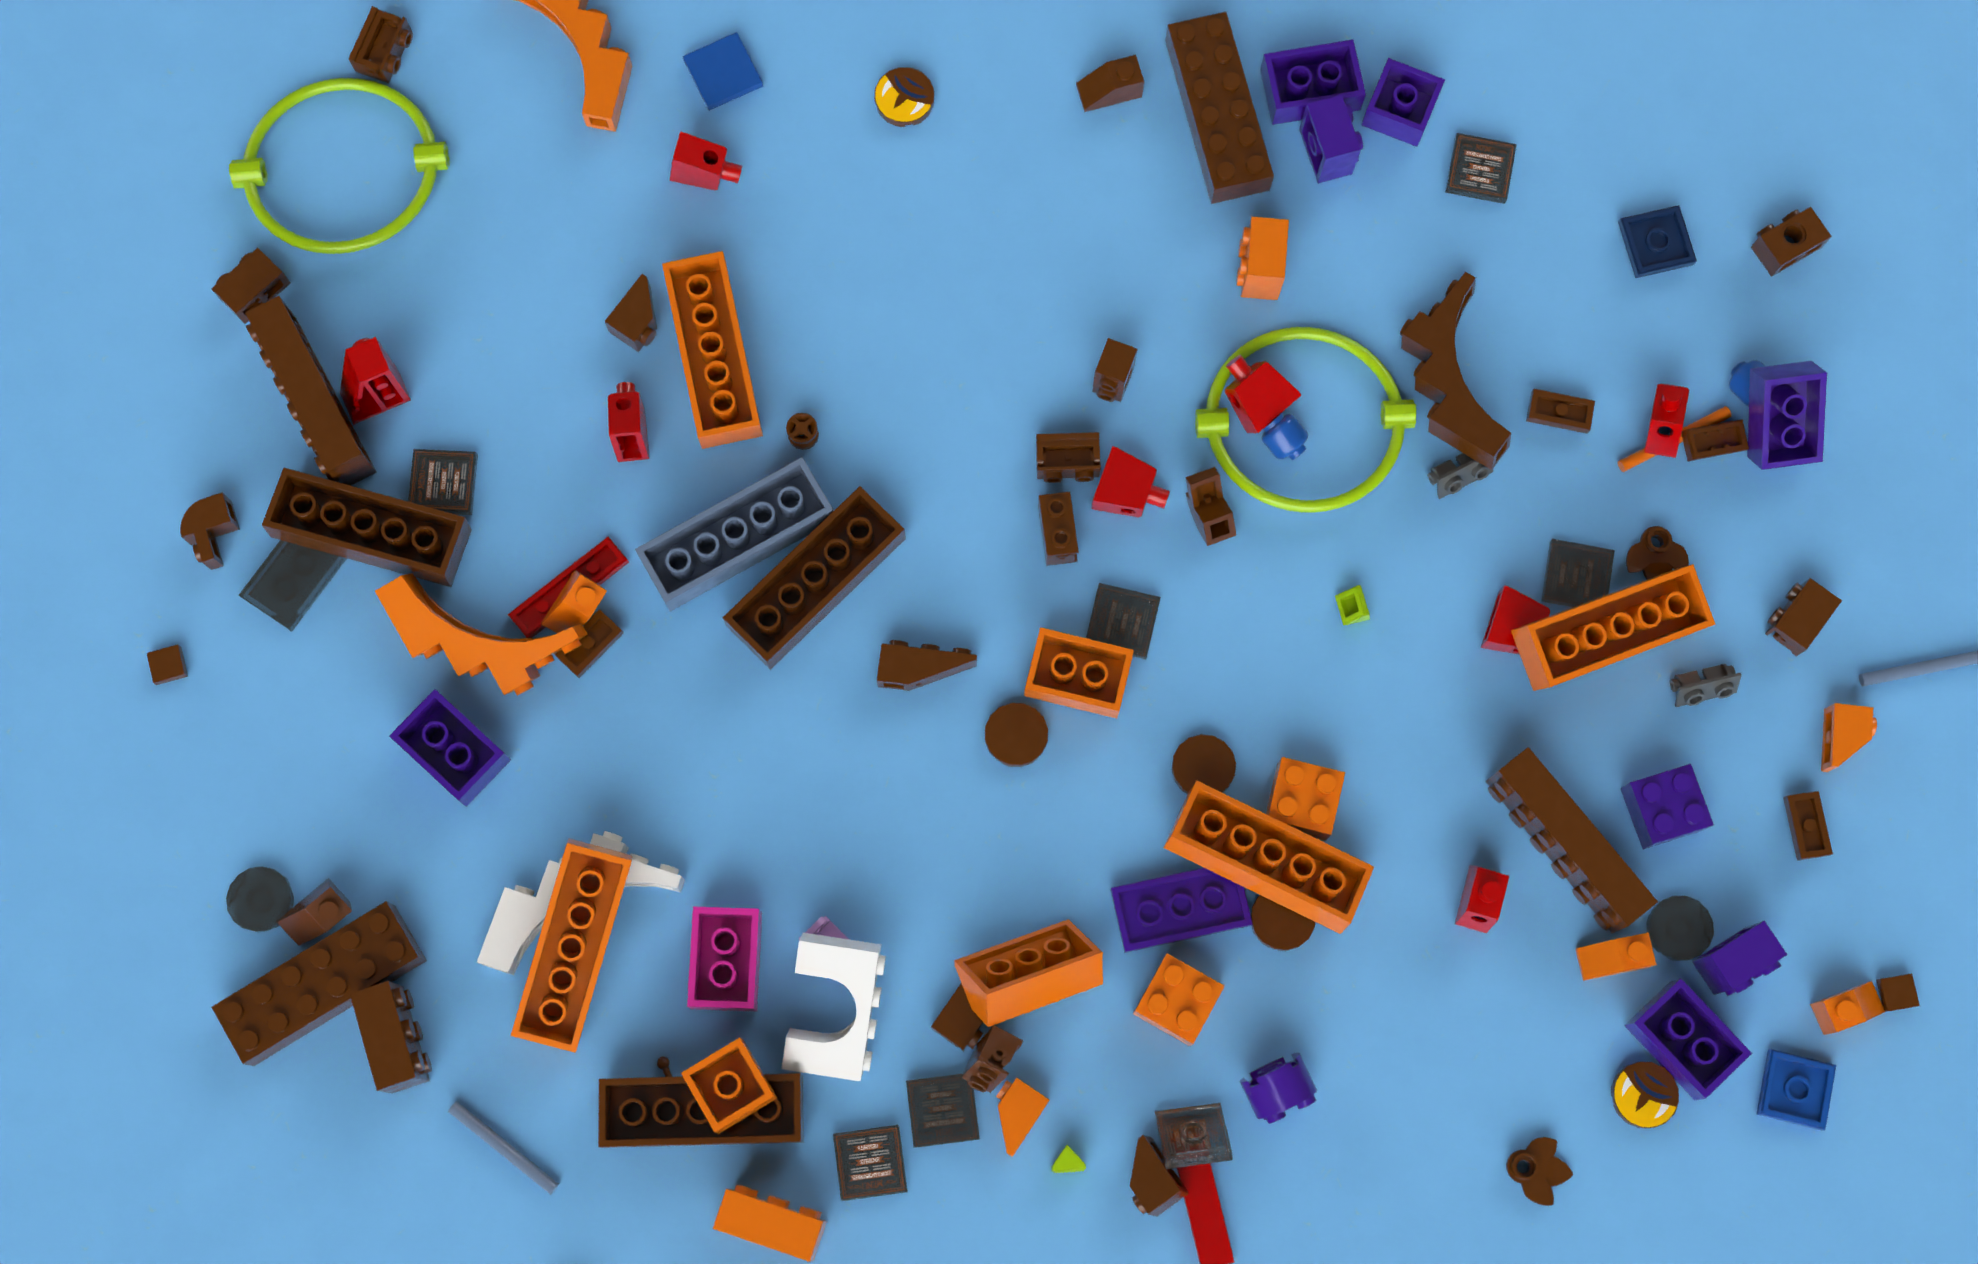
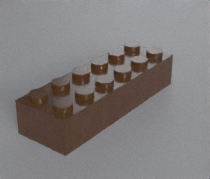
[1165,12,1274,204]
[245,296,377,486]
[262,468,472,587]
[722,486,906,670]
[1485,747,1658,933]
[211,901,427,1066]
[598,1073,804,1148]

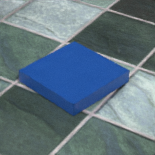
[682,32,763,111]
[1756,1049,1836,1131]

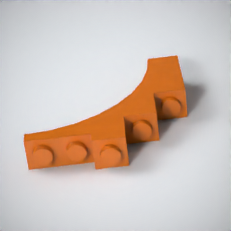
[515,0,632,132]
[375,573,588,696]

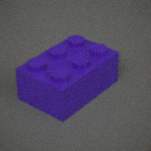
[1260,39,1366,125]
[1747,361,1827,470]
[389,689,511,807]
[1624,978,1752,1100]

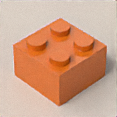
[1236,216,1289,300]
[1266,757,1345,840]
[1133,953,1225,1046]
[681,1037,777,1134]

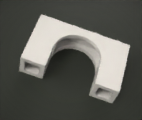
[782,933,886,1081]

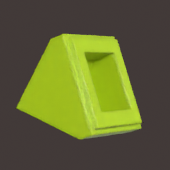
[1335,585,1370,625]
[1051,1145,1086,1173]

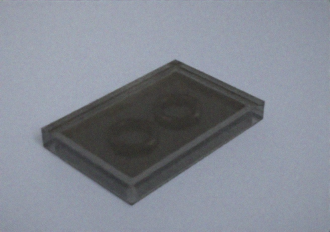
[238,540,347,632]

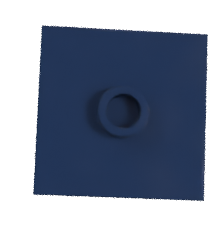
[1618,205,1697,278]

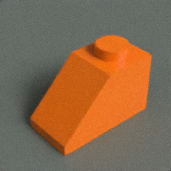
[541,570,607,634]
[1821,703,1877,772]
[1575,932,1656,981]
[1810,981,1885,1035]
[996,1077,1050,1157]

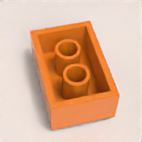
[1024,627,1134,719]
[712,1184,827,1262]

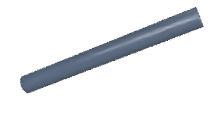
[1859,651,1978,686]
[448,1101,559,1195]

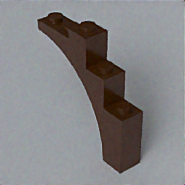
[1400,272,1511,470]

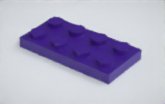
[1110,868,1253,953]

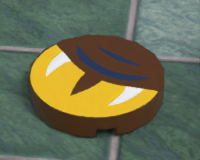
[874,67,934,127]
[1611,1062,1679,1128]

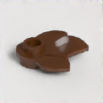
[1626,526,1689,579]
[1506,1137,1573,1206]

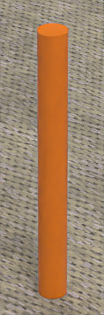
[1618,406,1731,472]

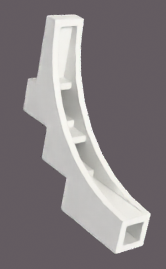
[477,831,685,975]

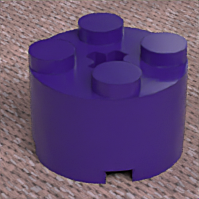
[1239,1053,1317,1124]

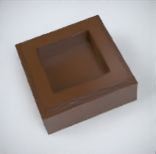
[147,644,188,685]
[1876,974,1920,1012]

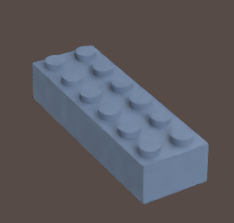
[635,457,834,612]

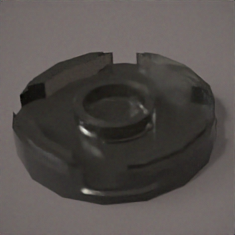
[226,866,294,933]
[1646,896,1714,961]

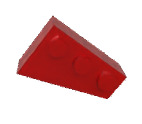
[340,337,411,425]

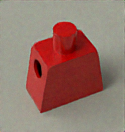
[670,131,743,191]
[1225,355,1301,433]
[608,382,649,462]
[1644,383,1690,458]
[1091,446,1170,517]
[1481,585,1550,655]
[1455,865,1509,933]

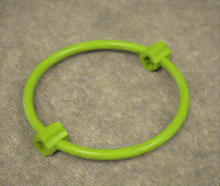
[229,78,450,254]
[1195,327,1417,513]

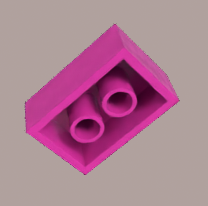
[687,907,762,1012]

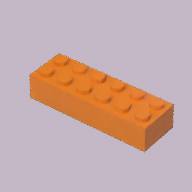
[662,251,763,449]
[1511,564,1715,691]
[1163,780,1374,934]
[510,838,632,1053]

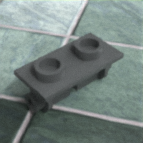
[1427,453,1493,499]
[1669,664,1741,707]

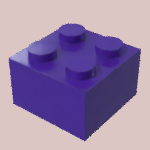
[1361,58,1445,147]
[1299,94,1363,184]
[1620,764,1714,849]
[1691,921,1788,996]

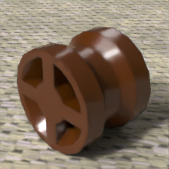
[786,413,819,450]

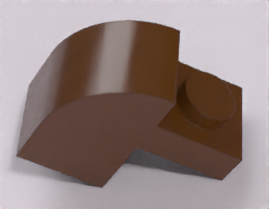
[1185,467,1236,546]
[180,492,240,570]

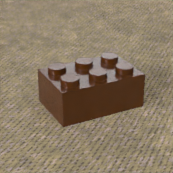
[350,981,432,1094]

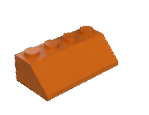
[954,919,1103,1027]

